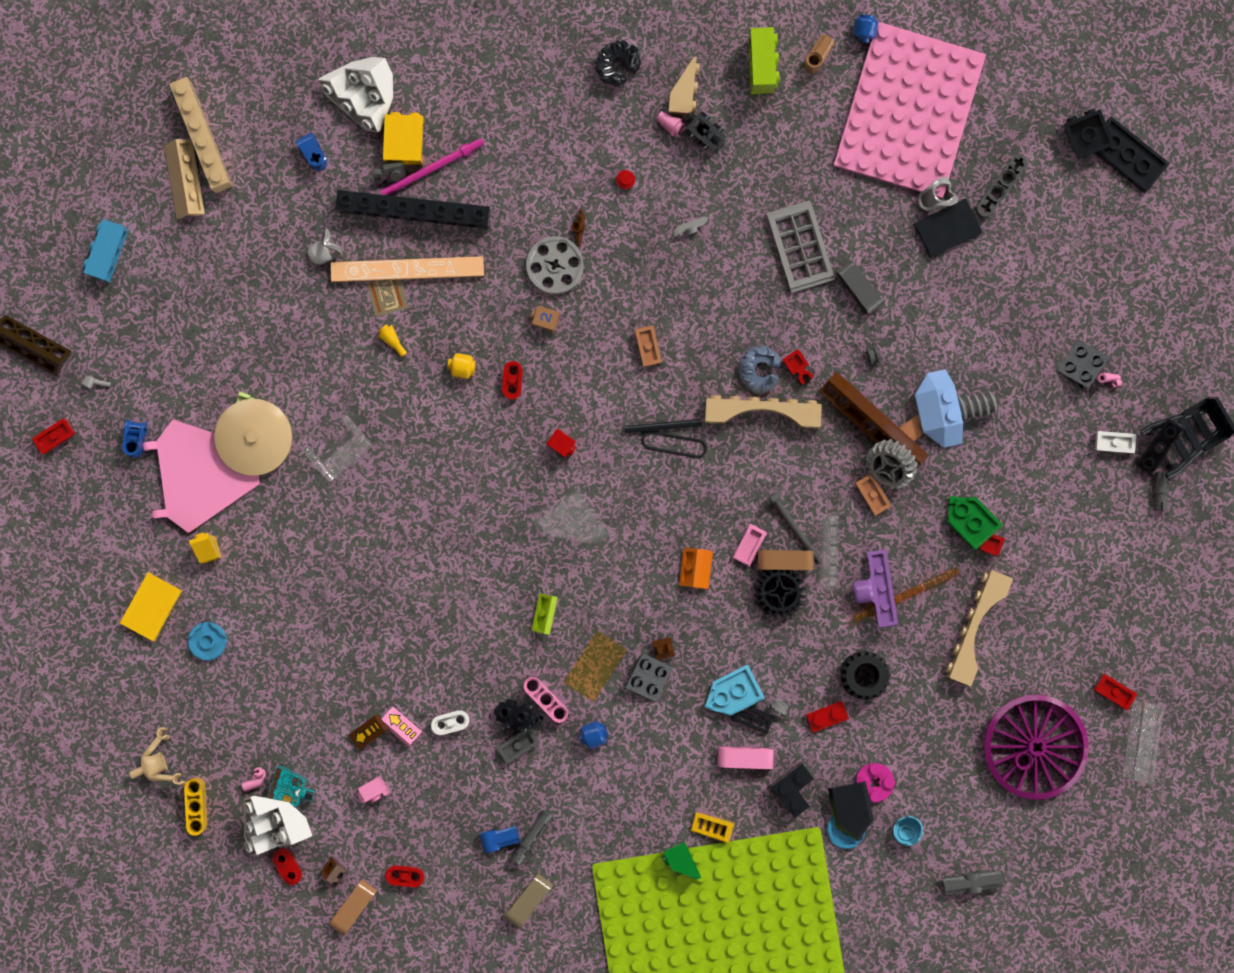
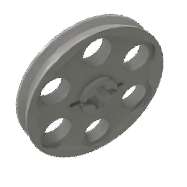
[526,236,584,294]

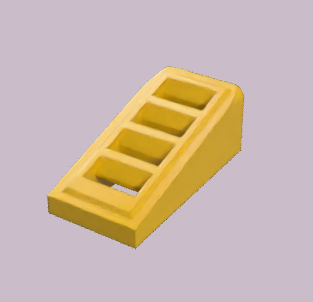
[691,812,735,842]

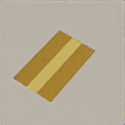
[563,630,627,702]

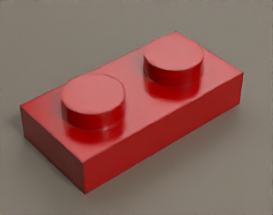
[32,418,76,455]
[1093,673,1138,710]
[806,700,849,732]

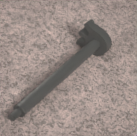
[761,491,821,563]

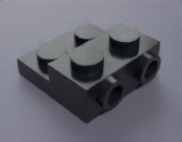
[1063,108,1114,160]

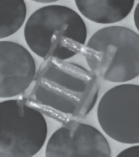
[1121,700,1164,784]

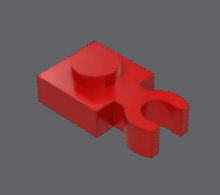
[782,349,813,385]
[980,535,1005,558]

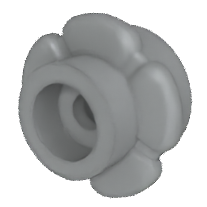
[770,699,789,716]

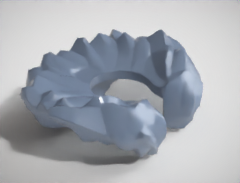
[738,345,781,395]

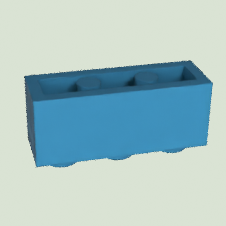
[83,219,129,283]

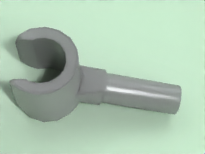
[82,376,111,389]

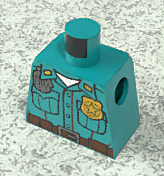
[267,765,315,807]

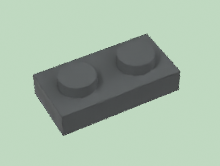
[497,729,540,764]

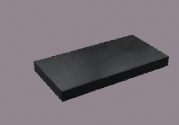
[1095,116,1170,193]

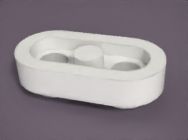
[431,710,470,735]

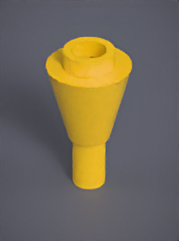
[377,324,407,357]

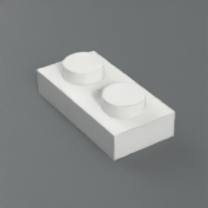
[1095,431,1136,454]

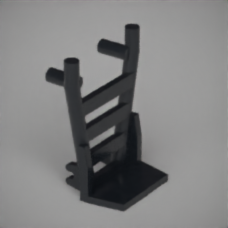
[1139,397,1234,480]

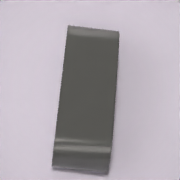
[836,260,884,315]

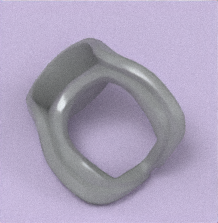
[918,177,958,212]
[307,229,342,265]

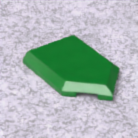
[948,496,1003,551]

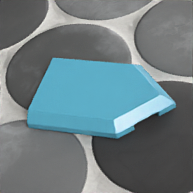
[705,664,765,716]

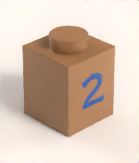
[530,306,560,333]

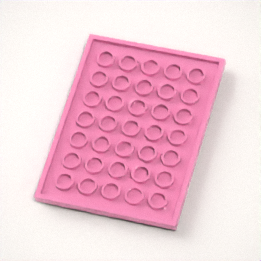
[833,22,986,199]

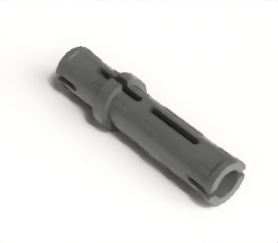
[511,810,553,865]

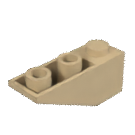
[668,57,700,117]

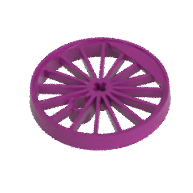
[983,695,1089,799]

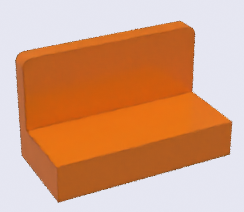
[679,547,713,589]

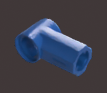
[479,825,520,853]

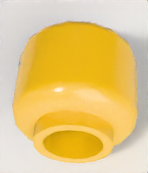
[447,353,476,379]

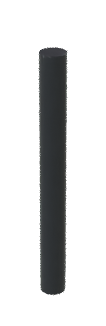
[625,419,702,433]

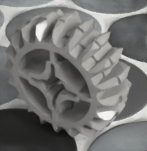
[866,439,918,489]

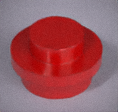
[616,170,635,189]

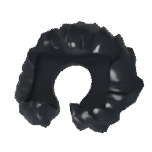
[595,40,641,87]

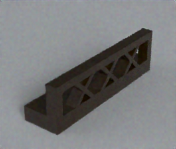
[0,315,71,377]

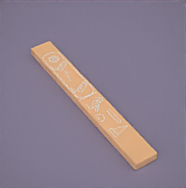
[331,256,484,282]

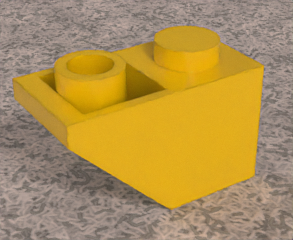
[189,533,222,563]

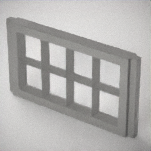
[766,200,835,293]

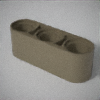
[503,873,553,929]

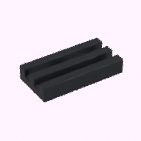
[731,706,775,734]

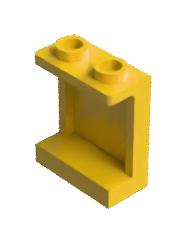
[383,112,425,165]

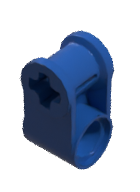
[295,132,327,170]
[122,419,148,458]

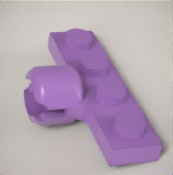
[853,549,899,629]

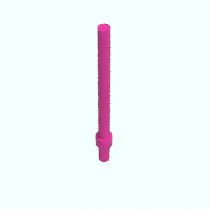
[380,138,484,195]

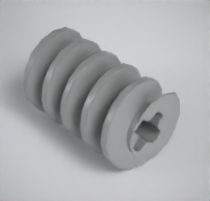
[957,391,997,420]

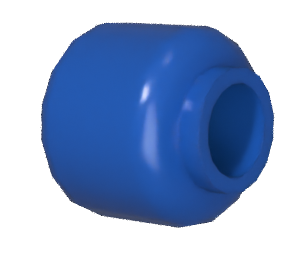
[853,14,879,43]
[579,721,609,749]

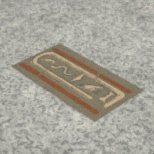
[366,280,409,317]

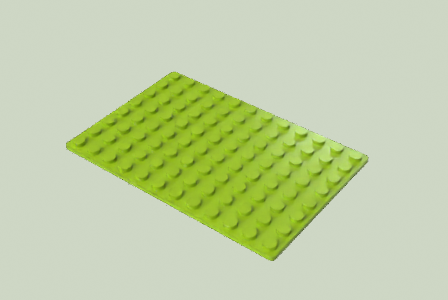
[592,827,845,973]

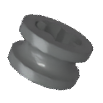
[866,346,880,365]

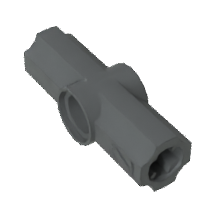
[942,870,1003,895]

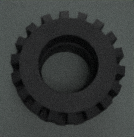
[840,651,891,700]

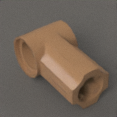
[804,34,835,74]

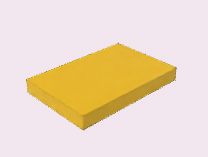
[120,572,183,641]

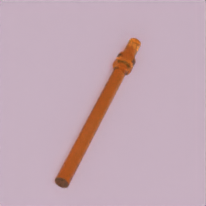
[853,567,960,622]

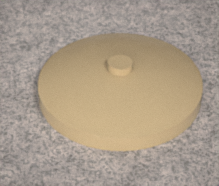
[215,399,293,476]

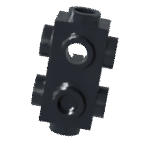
[683,110,726,151]
[494,699,543,732]

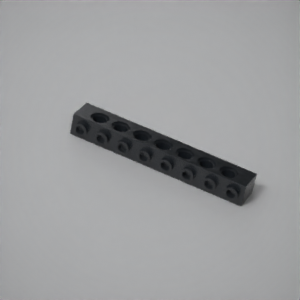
[335,190,491,229]

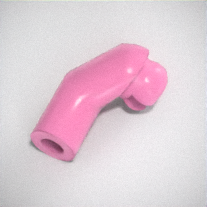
[1097,373,1122,388]
[242,767,266,792]

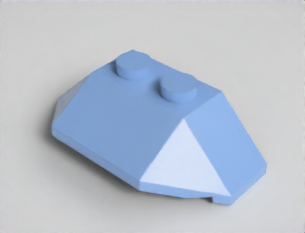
[914,369,963,448]

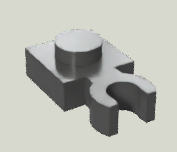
[371,161,407,185]

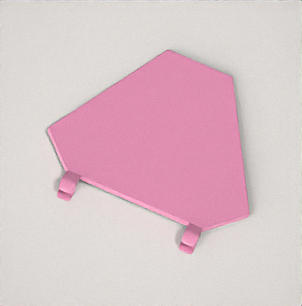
[143,420,260,533]

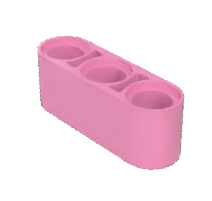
[524,677,568,723]
[718,747,774,769]

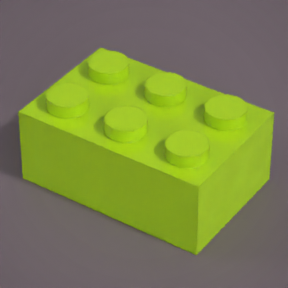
[748,27,780,94]

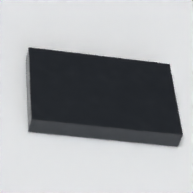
[914,198,982,258]

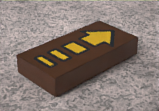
[349,714,388,751]

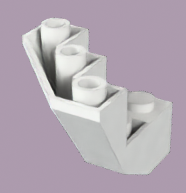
[318,57,393,132]
[244,796,312,856]

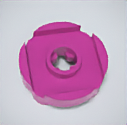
[856,763,895,802]

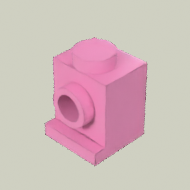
[357,776,390,803]

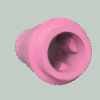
[656,111,685,137]

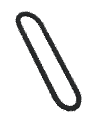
[642,431,707,458]

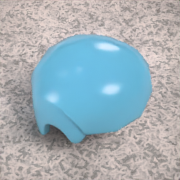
[893,816,923,846]

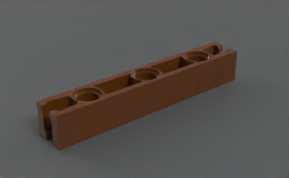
[819,371,929,468]

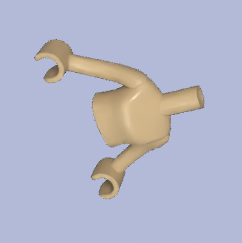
[129,727,186,786]

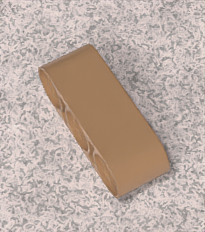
[758,550,814,570]
[328,879,378,936]

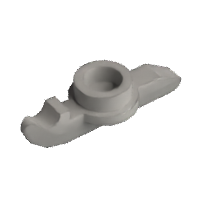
[674,217,708,237]

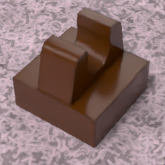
[652,637,675,660]
[320,857,347,884]

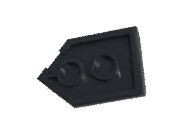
[828,781,873,842]

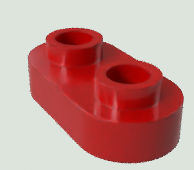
[502,361,523,400]
[272,848,303,885]
[385,865,425,887]

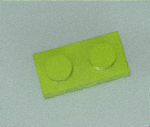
[531,593,558,635]

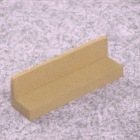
[164,139,205,219]

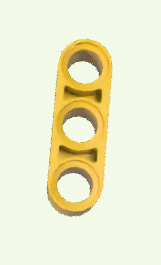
[184,777,207,836]

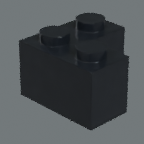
[770,762,814,818]

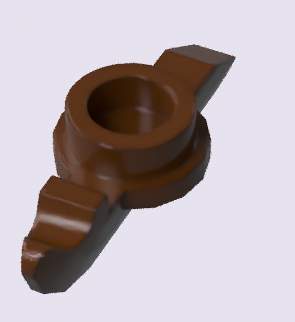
[572,209,585,247]

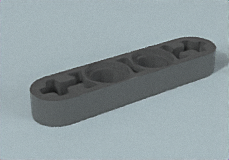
[976,154,1027,218]

